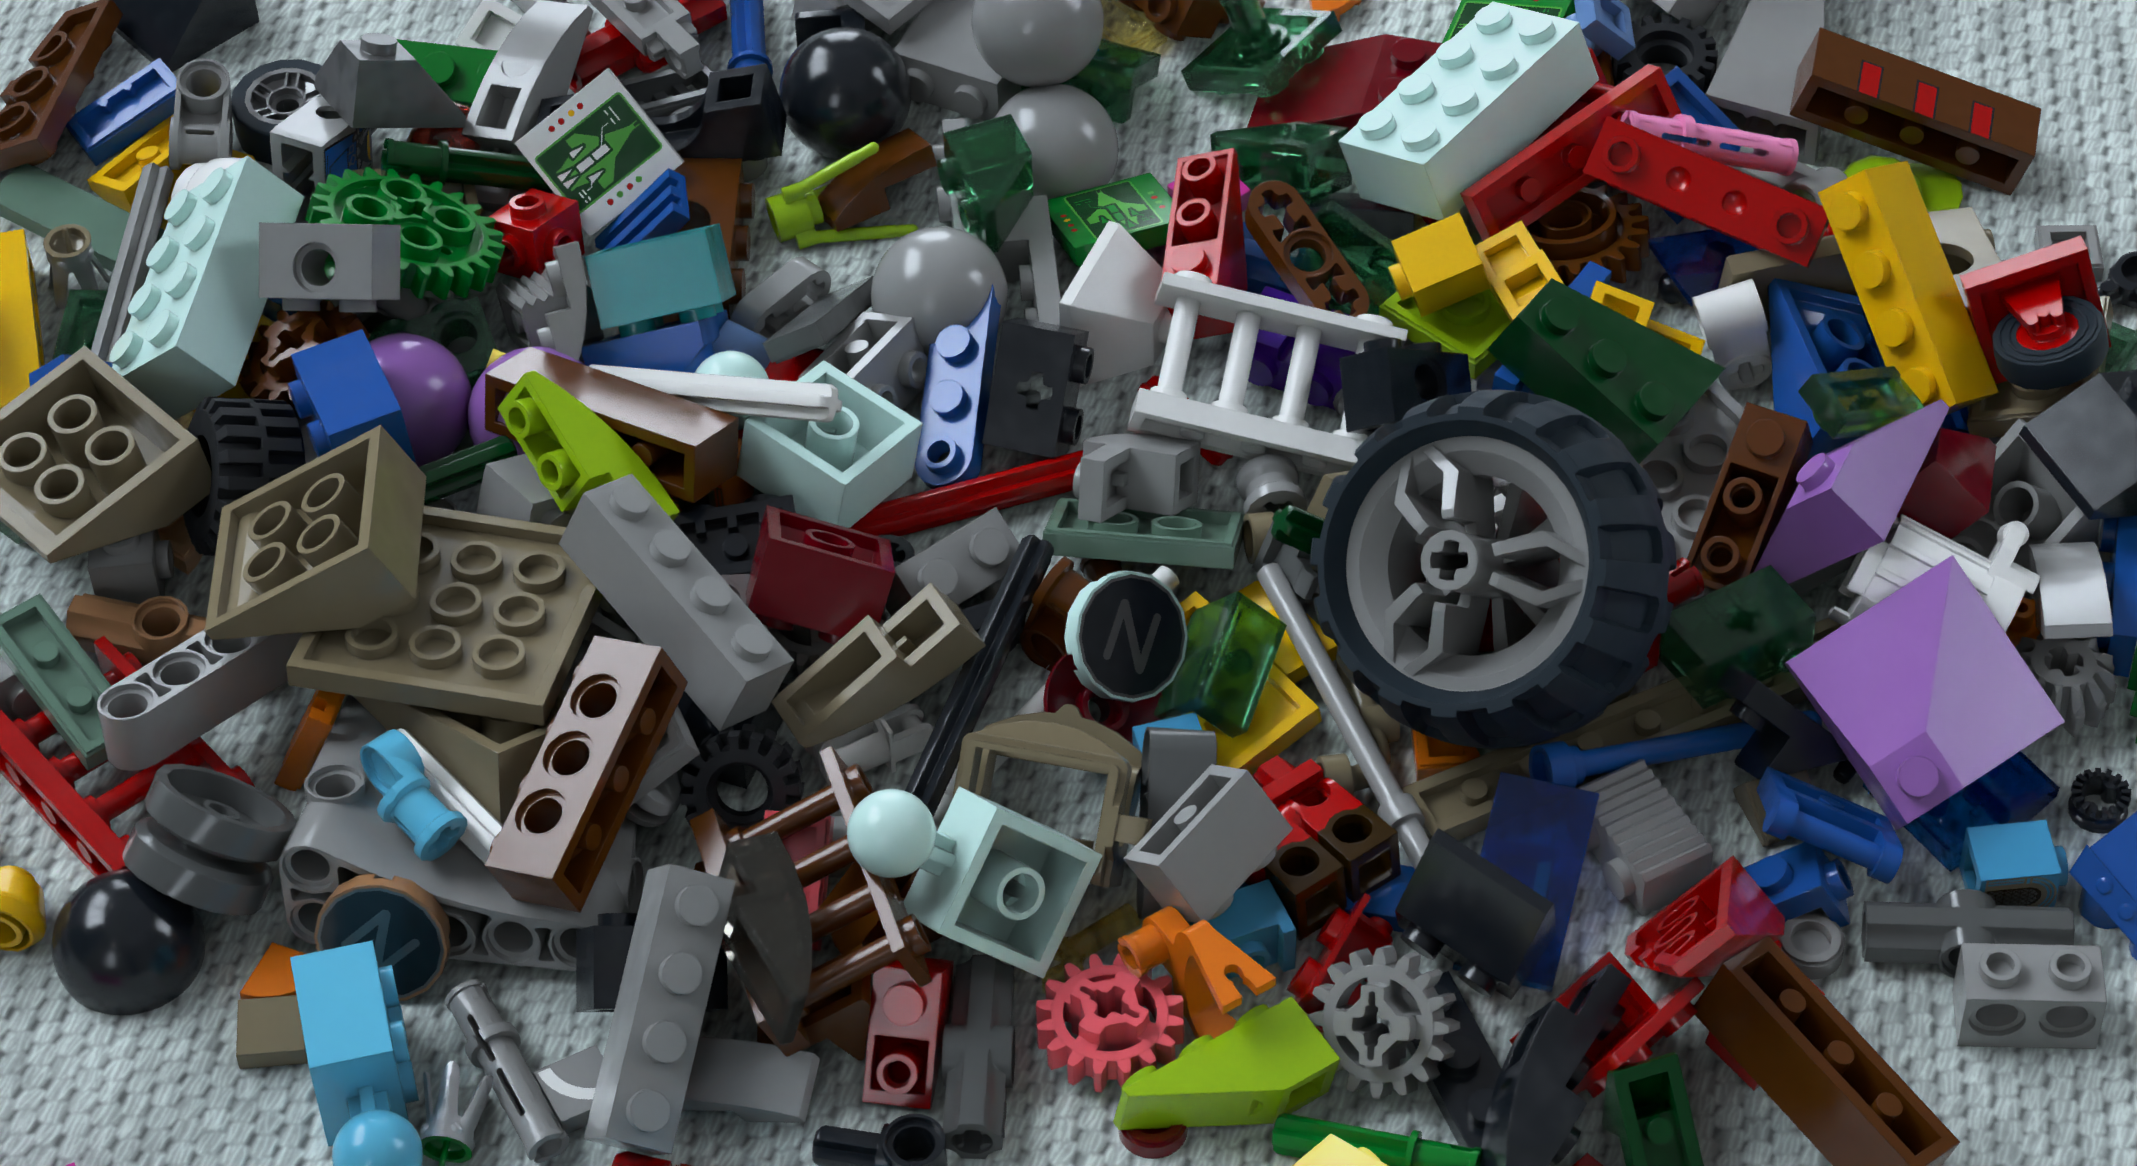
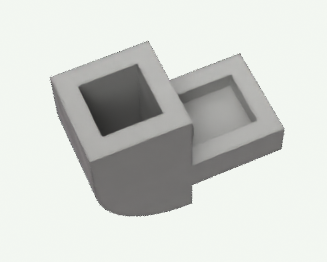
[1073,433,1201,523]

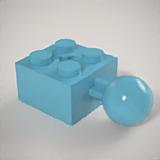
[290,940,423,1166]

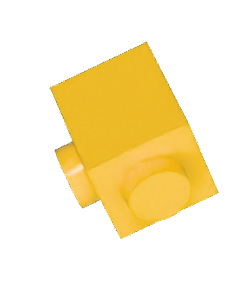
[1388,212,1490,317]

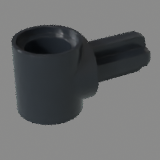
[812,1114,948,1166]

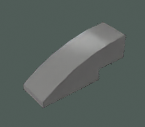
[2029,542,2113,639]

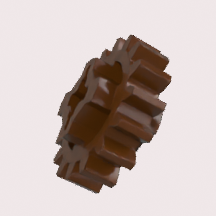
[239,299,370,419]

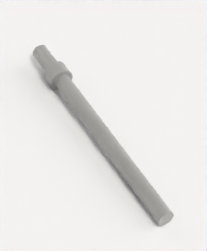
[1257,563,1430,869]

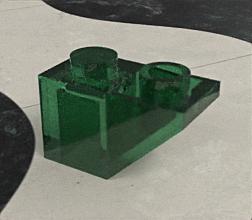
[937,114,1034,253]
[1210,121,1352,204]

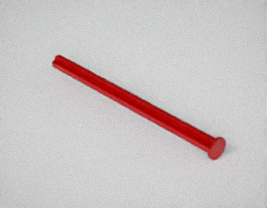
[850,450,1083,536]

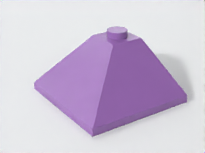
[1744,399,1950,600]
[1785,555,2065,831]

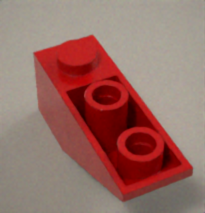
[1161,148,1248,339]

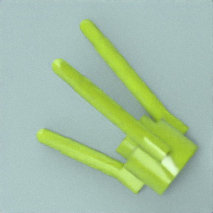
[765,142,919,250]

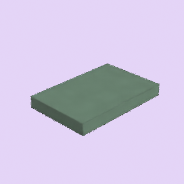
[1042,498,1245,570]

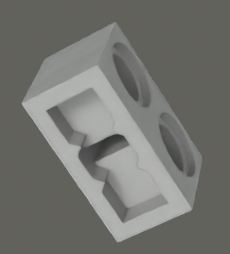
[1952,943,2107,1049]

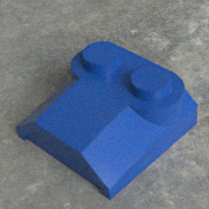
[581,310,729,373]

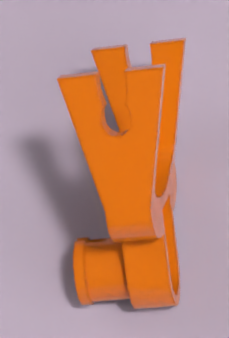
[1117,906,1276,1039]

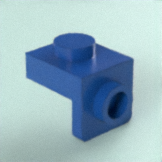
[1744,842,1854,928]

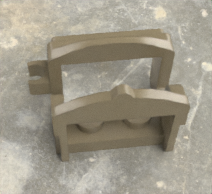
[953,704,1153,888]

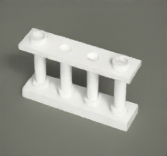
[1127,271,1408,477]

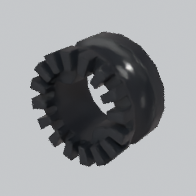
[2068,768,2131,834]

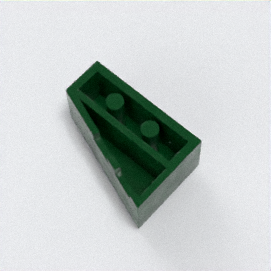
[1487,278,1726,464]

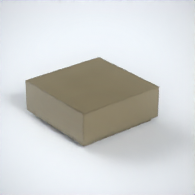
[236,995,308,1069]

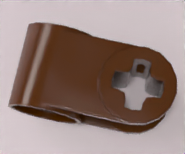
[1019,556,1090,672]

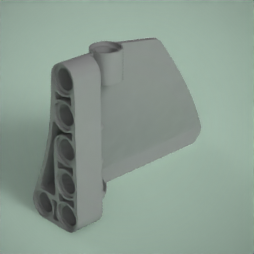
[279,695,643,971]

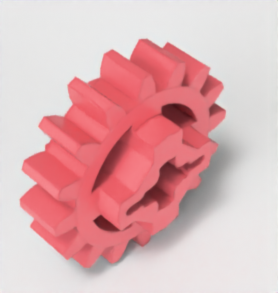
[1036,953,1184,1093]

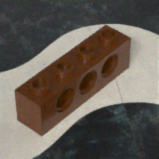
[484,635,688,913]

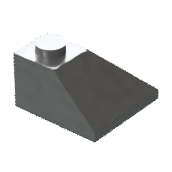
[314,33,466,128]

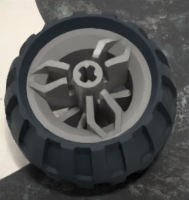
[1310,390,1677,749]

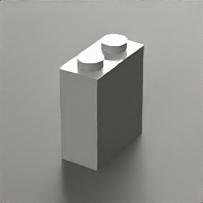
[894,0,1025,123]

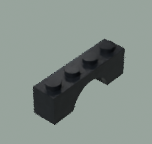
[537,63,787,162]

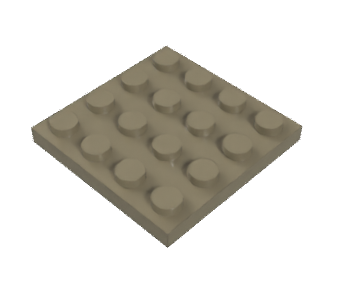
[286,506,603,726]

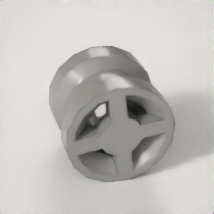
[1236,454,1307,514]

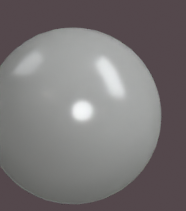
[971,0,1104,87]
[986,84,1119,200]
[871,226,1008,358]

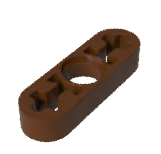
[1245,180,1370,317]

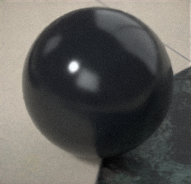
[779,27,911,159]
[51,869,206,1015]

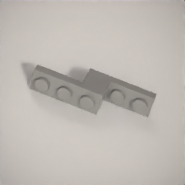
[932,118,1061,326]

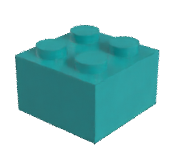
[584,223,736,337]

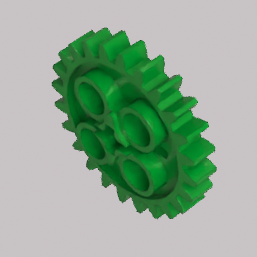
[305,167,505,300]

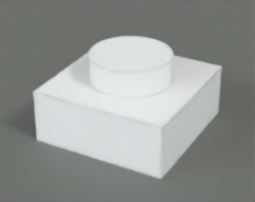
[455,0,522,50]

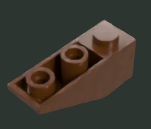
[1683,402,1813,600]

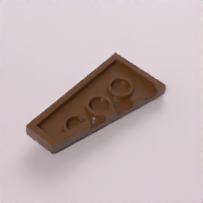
[0,0,123,172]

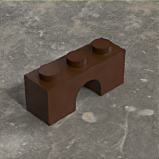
[663,158,755,324]

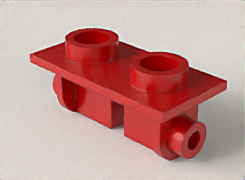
[1287,893,1393,1033]

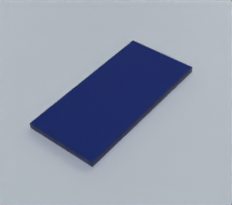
[1452,772,1600,993]

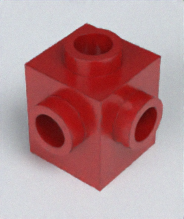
[488,188,585,279]

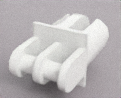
[804,702,934,785]

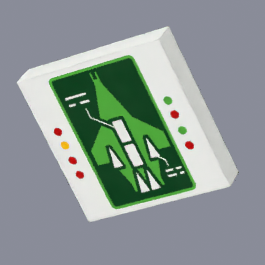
[514,68,684,237]

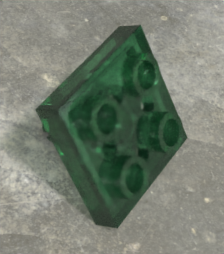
[1181,0,1342,98]

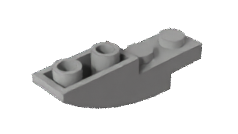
[461,0,594,212]

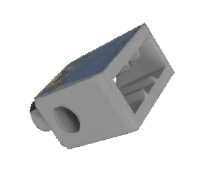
[270,97,377,223]

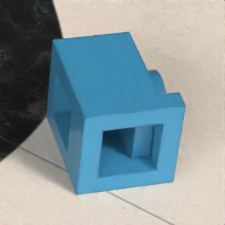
[1194,879,1296,979]

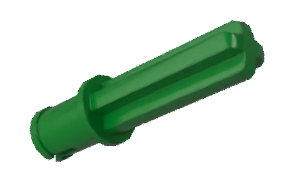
[1272,1113,1482,1166]

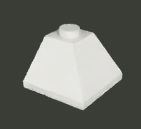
[1059,221,1172,387]

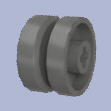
[122,764,296,916]

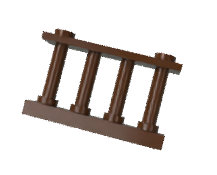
[689,746,932,1057]

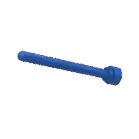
[1529,710,1822,798]

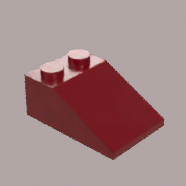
[1244,34,1443,161]

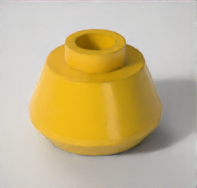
[0,865,47,952]

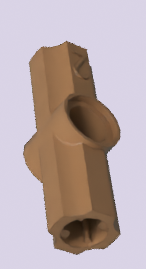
[66,593,206,667]

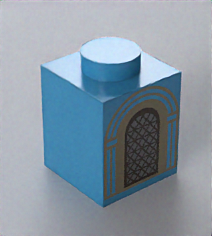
[1959,820,2068,907]

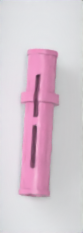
[1620,110,1799,176]

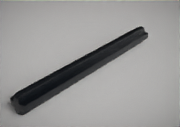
[905,535,1054,817]

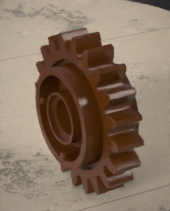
[1526,185,1650,286]

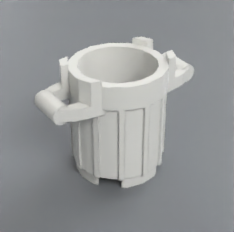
[1827,514,2040,633]

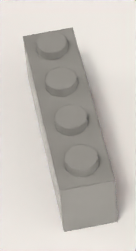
[559,474,794,731]
[584,863,736,1156]

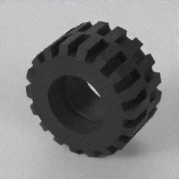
[183,397,306,556]

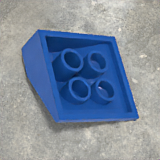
[1768,278,1970,462]

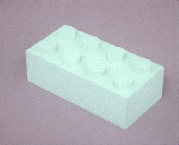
[1338,1,1599,221]
[109,155,305,420]

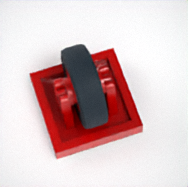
[1959,235,2112,390]

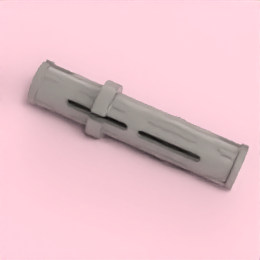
[445,979,570,1163]

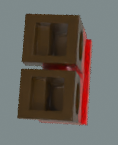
[1245,755,1401,941]

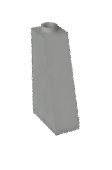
[1705,0,1825,165]

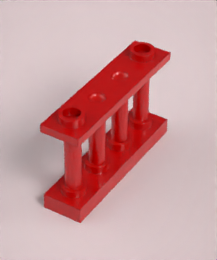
[1421,47,1682,241]
[1583,115,1834,268]
[0,636,255,877]

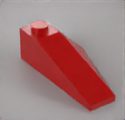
[1624,856,1785,978]

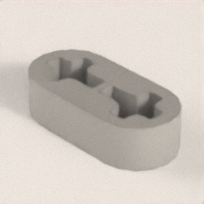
[730,256,831,339]

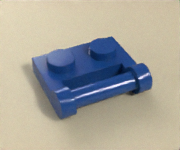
[1756,766,1904,884]

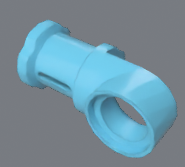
[360,729,468,861]

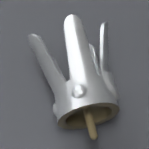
[43,224,111,309]

